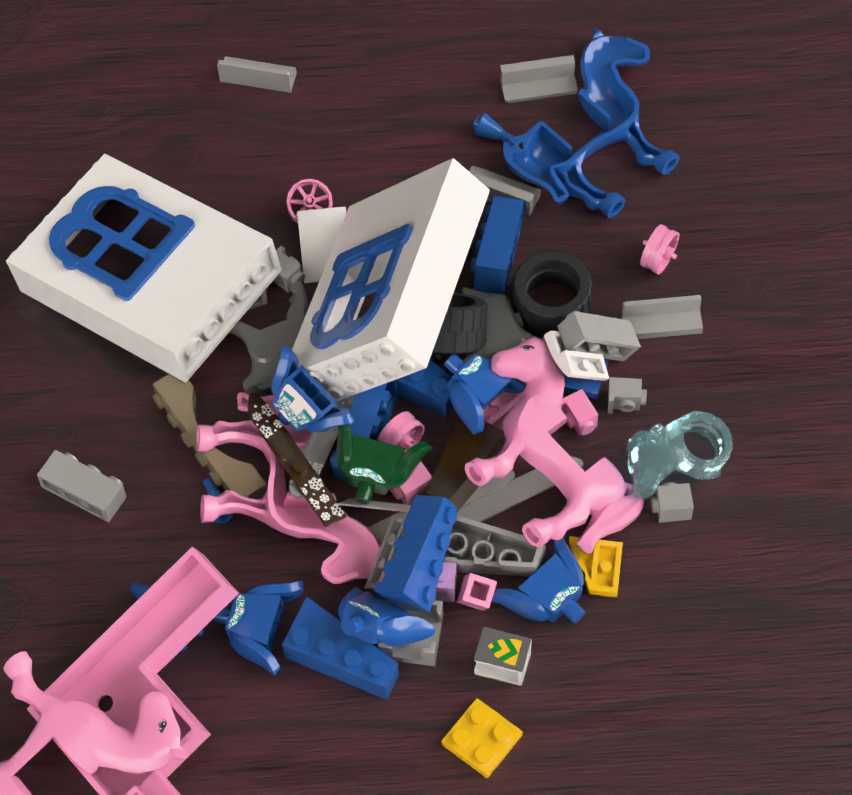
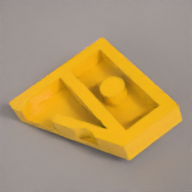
[569,536,623,597]

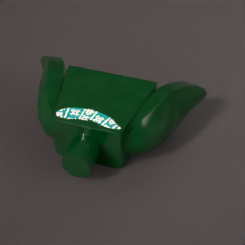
[337,424,433,504]

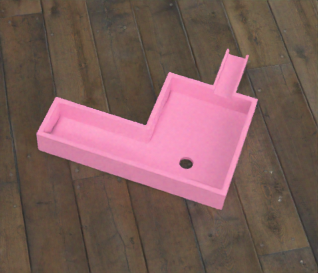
[27,547,239,795]

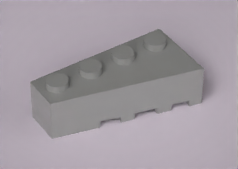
[443,515,546,577]

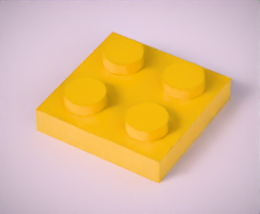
[442,698,523,779]

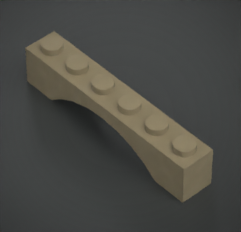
[152,374,267,500]

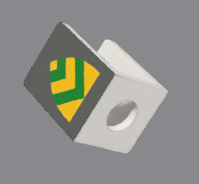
[474,627,532,686]

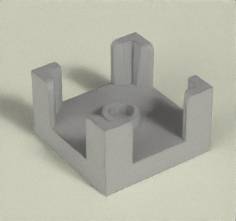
[378,599,443,666]

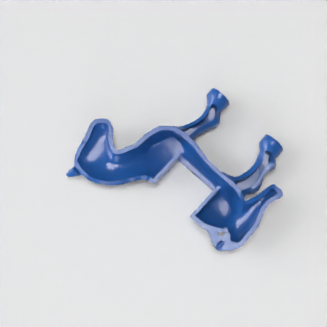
[503,29,680,218]

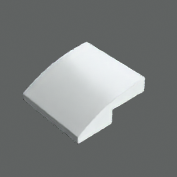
[544,331,609,381]

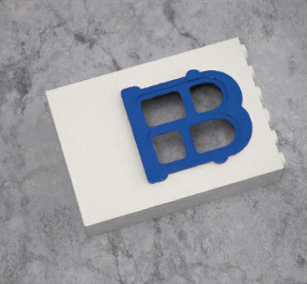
[6,154,282,383]
[292,158,490,402]

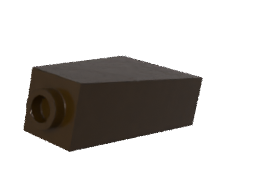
[426,417,506,512]

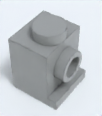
[273,246,305,293]
[607,377,647,414]

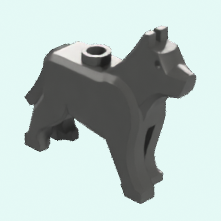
[229,281,312,396]
[462,287,542,363]

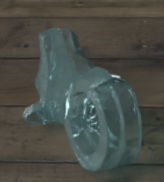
[626,411,733,499]

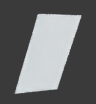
[297,206,346,283]
[337,498,411,512]

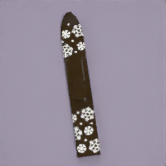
[247,393,346,527]

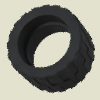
[512,251,592,337]
[432,292,488,354]

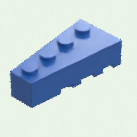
[470,196,524,294]
[397,359,453,419]
[329,379,398,482]
[374,495,457,613]
[282,597,399,700]

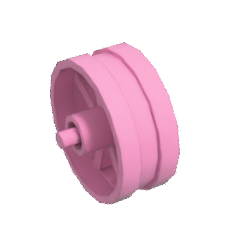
[287,179,333,224]
[640,224,680,275]
[377,411,425,452]

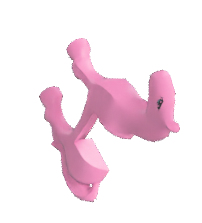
[465,337,644,554]
[196,392,381,584]
[0,651,189,795]

